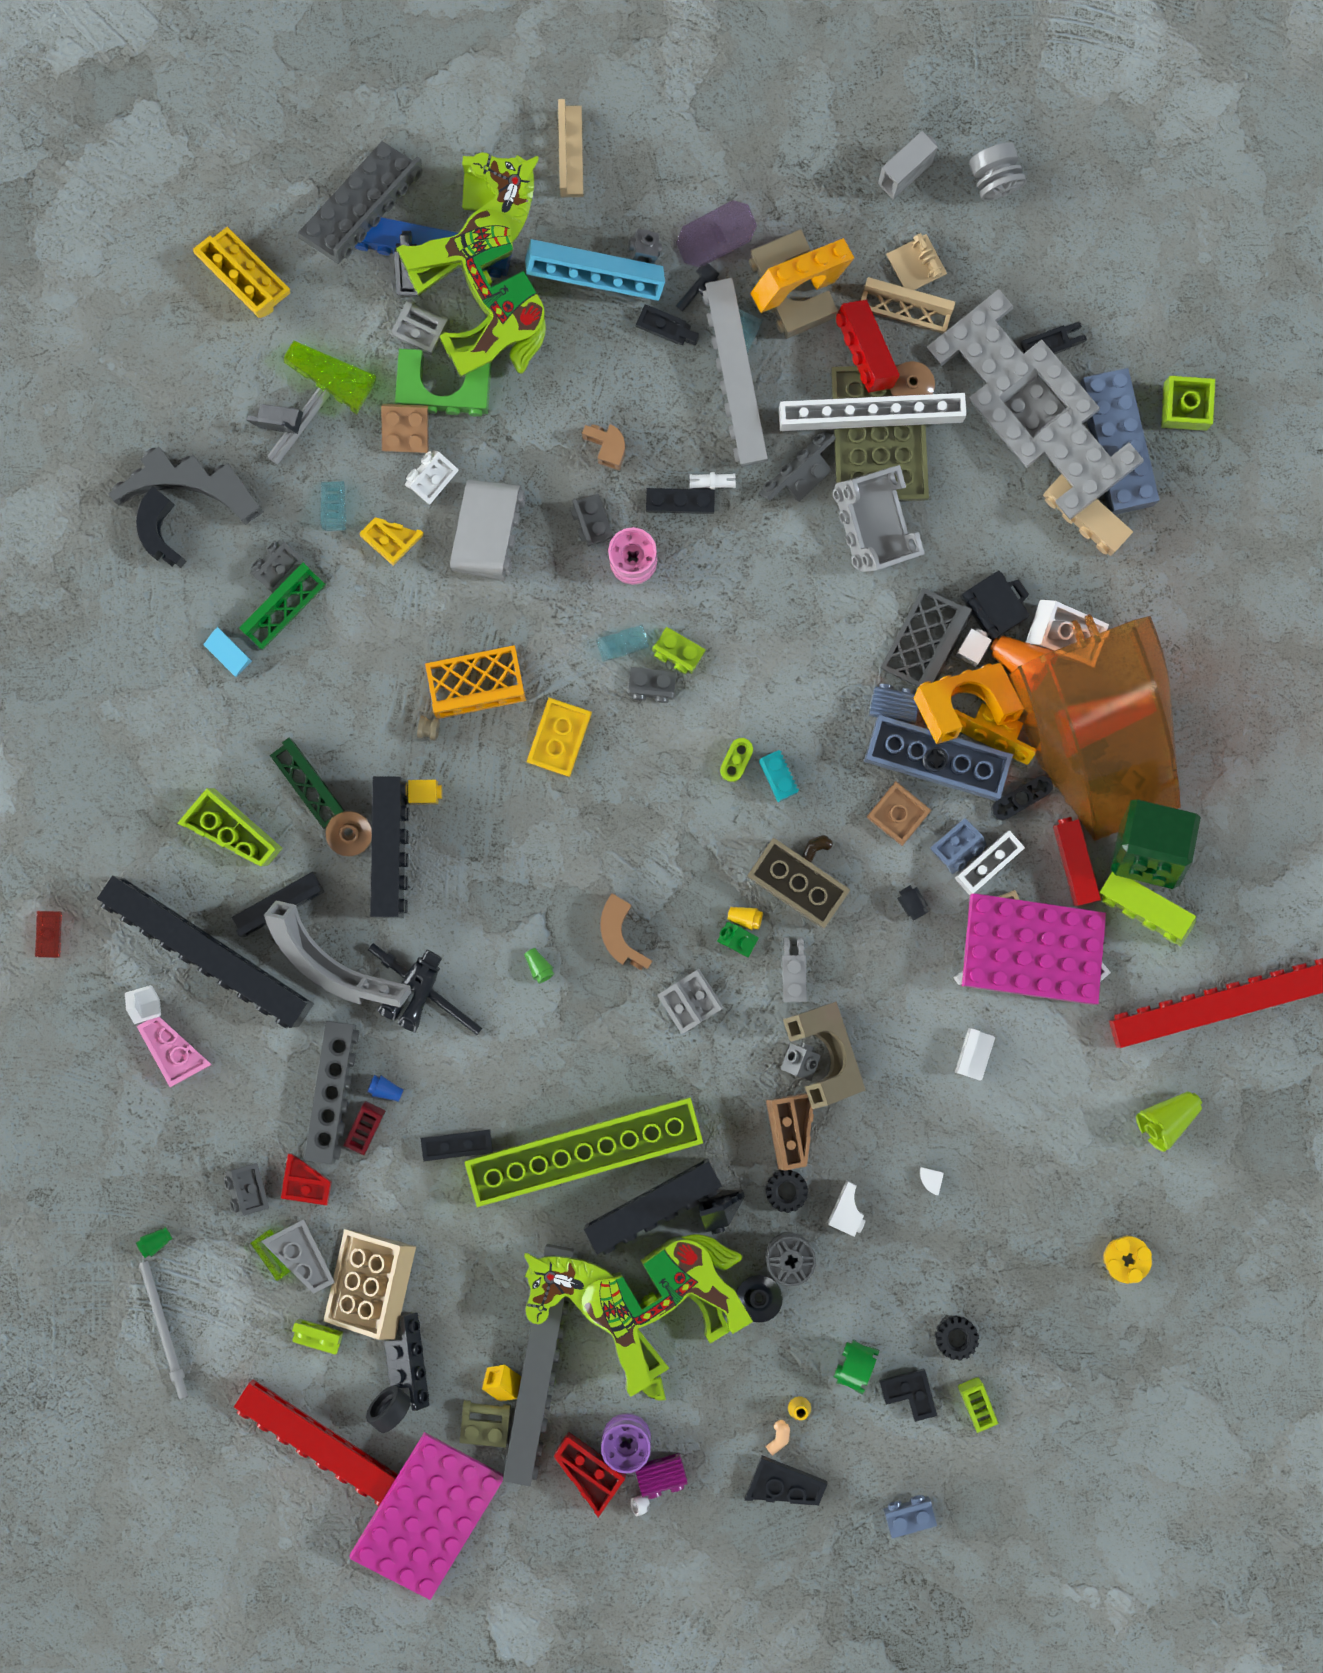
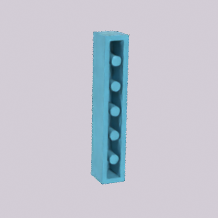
[525,239,665,301]

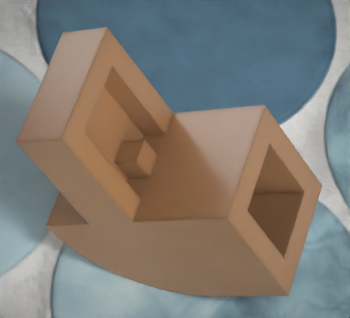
[582,424,625,471]

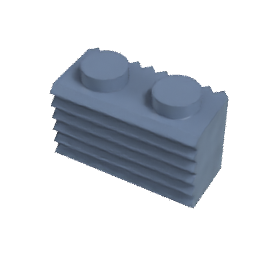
[868,684,918,724]

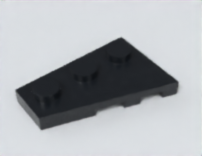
[744,1455,828,1506]

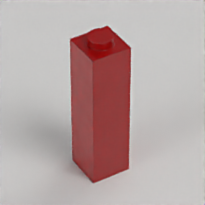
[1053,817,1101,907]

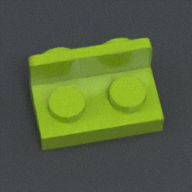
[652,627,706,674]
[292,1318,344,1355]

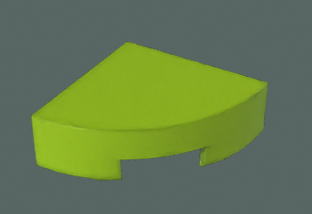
[642,1376,666,1401]

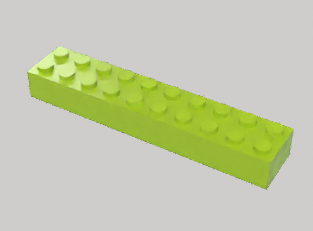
[465,1097,703,1207]

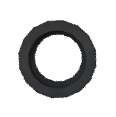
[366,1385,411,1433]

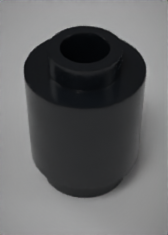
[897,885,929,921]

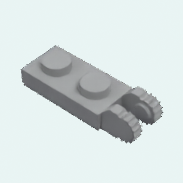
[782,937,807,1002]

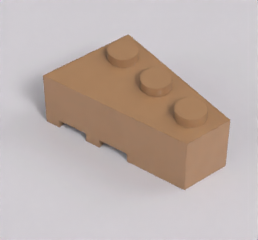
[766,1093,814,1171]

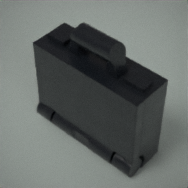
[960,570,1030,642]

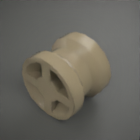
[417,715,440,741]

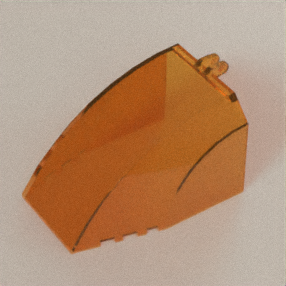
[1008,614,1181,841]

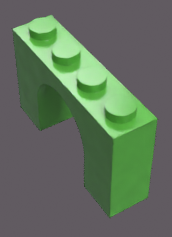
[395,349,492,417]

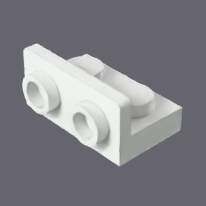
[405,450,459,505]

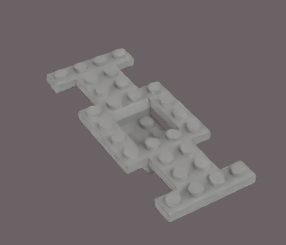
[927,289,1144,520]

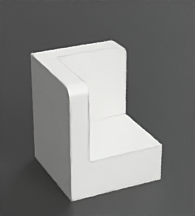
[125,985,161,1024]

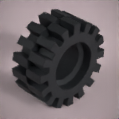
[766,1170,808,1213]
[935,1315,979,1361]

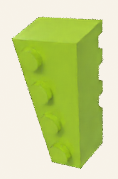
[177,788,283,867]
[1099,871,1196,947]

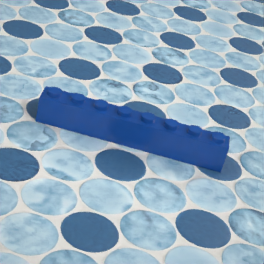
[355,217,512,278]

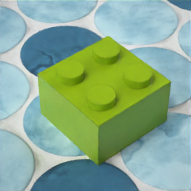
[1161,376,1215,431]

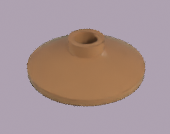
[890,361,935,396]
[326,811,372,856]

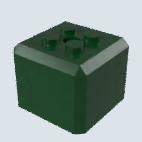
[1111,799,1201,889]

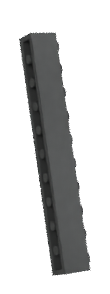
[503,1244,577,1486]

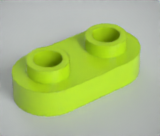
[720,738,753,782]

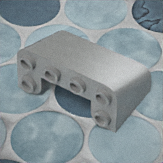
[833,465,925,572]
[450,479,526,581]

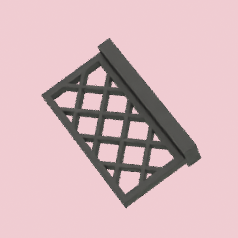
[880,588,972,687]

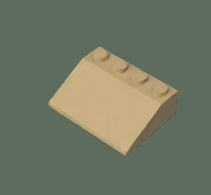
[324,1229,416,1340]

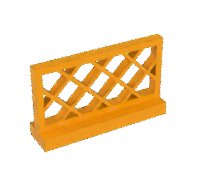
[425,645,526,719]

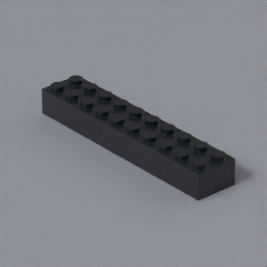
[97,875,314,1029]

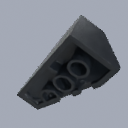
[698,1190,745,1235]

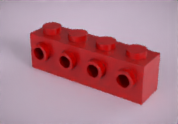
[836,299,900,393]

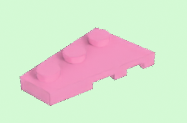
[137,1017,212,1088]

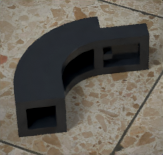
[136,486,187,568]

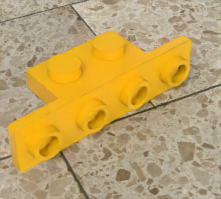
[954,703,1037,765]

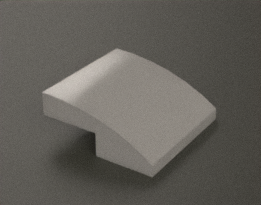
[658,969,724,1034]

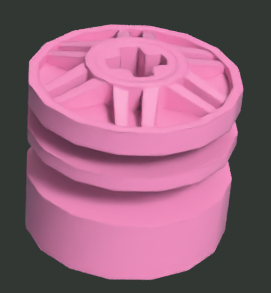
[608,527,657,585]

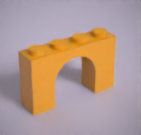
[750,238,854,313]
[914,663,1024,744]

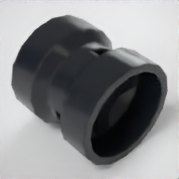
[922,747,948,773]

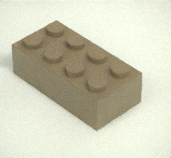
[747,837,850,929]

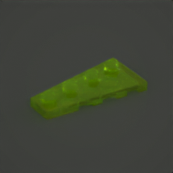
[284,340,376,415]

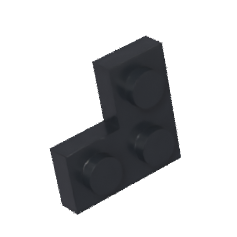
[879,1368,937,1422]

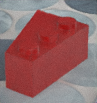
[554,1432,626,1518]

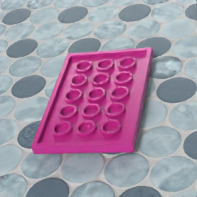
[962,893,1106,1005]
[349,1432,504,1600]

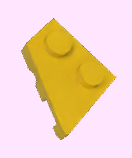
[360,517,423,566]

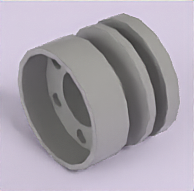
[969,142,1027,201]

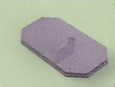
[676,200,757,267]

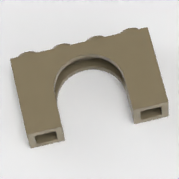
[748,229,838,339]
[783,1001,866,1109]

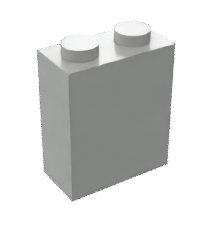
[878,131,938,199]

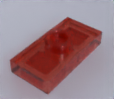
[35,911,62,958]

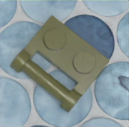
[459,1400,511,1448]

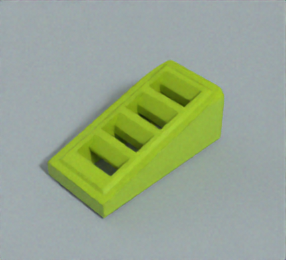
[958,1377,998,1433]

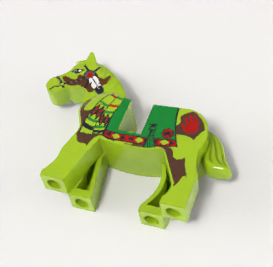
[397,152,546,377]
[524,1234,753,1397]

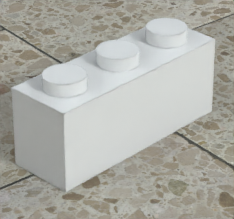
[954,830,1025,895]

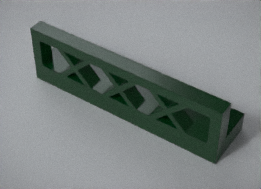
[270,737,345,829]

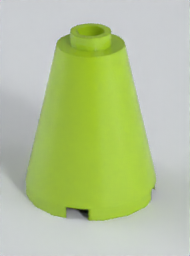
[1136,1091,1202,1152]

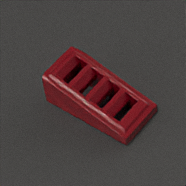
[343,1101,386,1155]

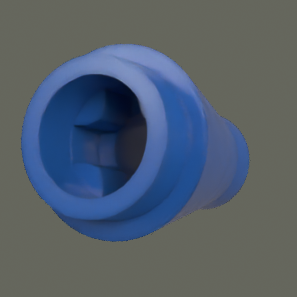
[367,1075,404,1102]

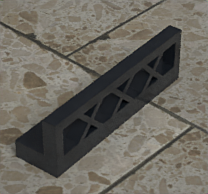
[232,872,325,937]

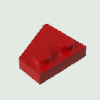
[281,1153,332,1206]

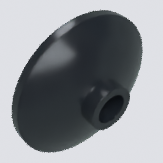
[736,1275,783,1323]

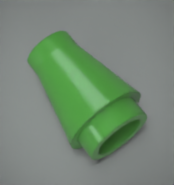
[524,948,554,984]

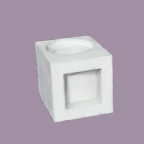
[955,629,991,667]

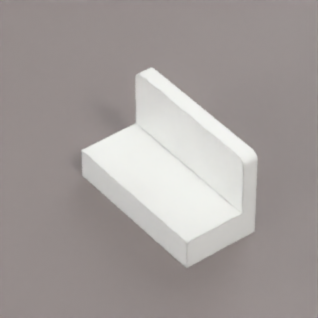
[955,1028,995,1080]

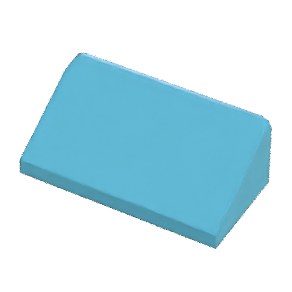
[203,627,252,677]

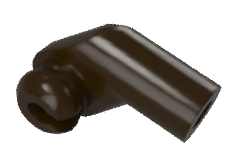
[802,835,833,863]

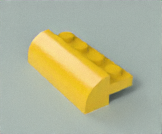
[193,227,290,318]

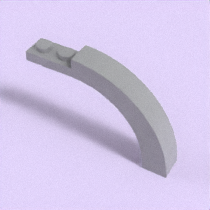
[264,901,411,1007]

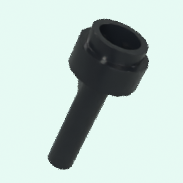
[676,262,720,312]

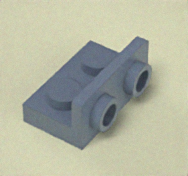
[931,818,987,874]
[884,1495,937,1538]

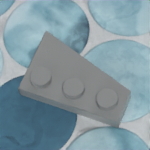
[261,1220,335,1294]

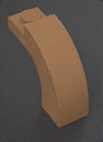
[600,894,652,971]

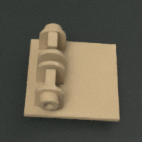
[886,233,947,290]

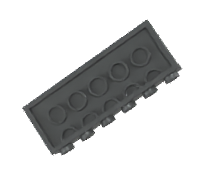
[298,141,423,264]

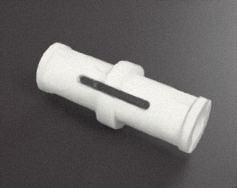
[690,472,736,490]

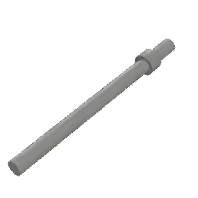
[139,1260,188,1399]

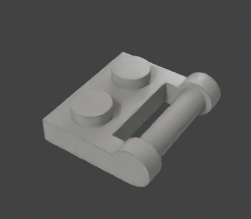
[390,299,450,355]

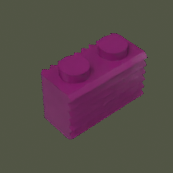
[635,1453,688,1499]

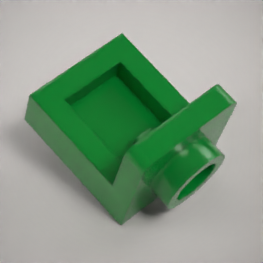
[717,922,759,958]

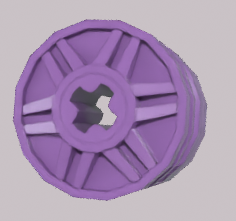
[601,1413,651,1473]

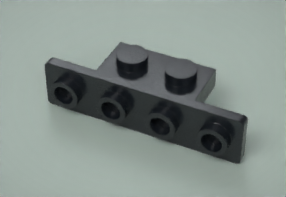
[384,1313,429,1411]

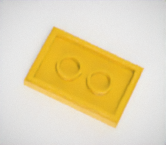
[526,697,592,777]

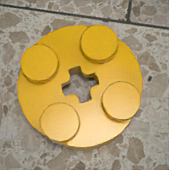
[1104,1235,1152,1284]

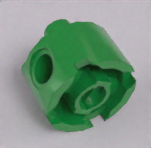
[833,1339,879,1395]

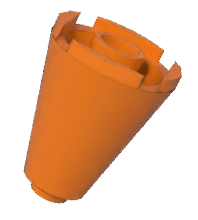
[990,636,1057,693]

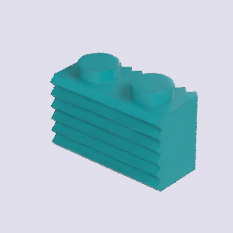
[759,750,799,803]

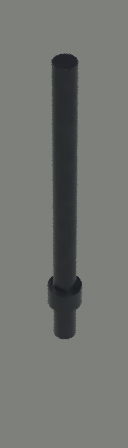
[368,943,482,1035]

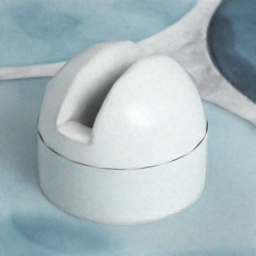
[631,1496,650,1516]

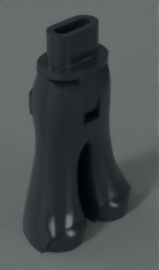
[377,949,442,1033]

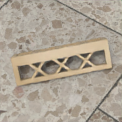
[558,99,583,197]
[861,277,955,333]

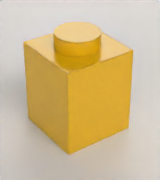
[408,779,442,805]

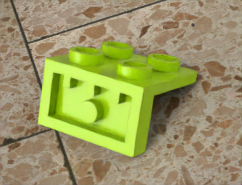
[462,156,508,211]

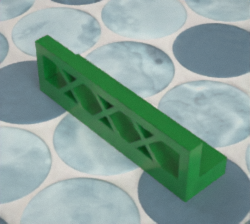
[239,562,326,650]

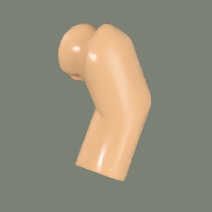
[766,1420,790,1456]

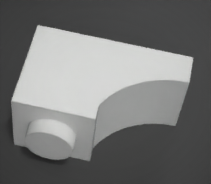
[827,1180,865,1237]

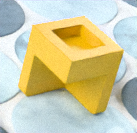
[482,1365,521,1401]

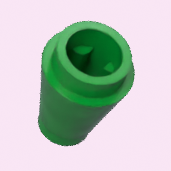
[136,1227,173,1258]

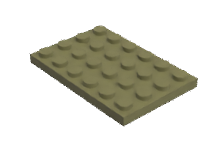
[831,364,929,504]

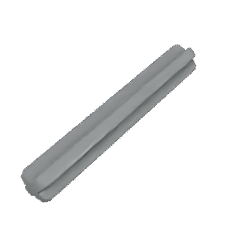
[268,386,330,464]

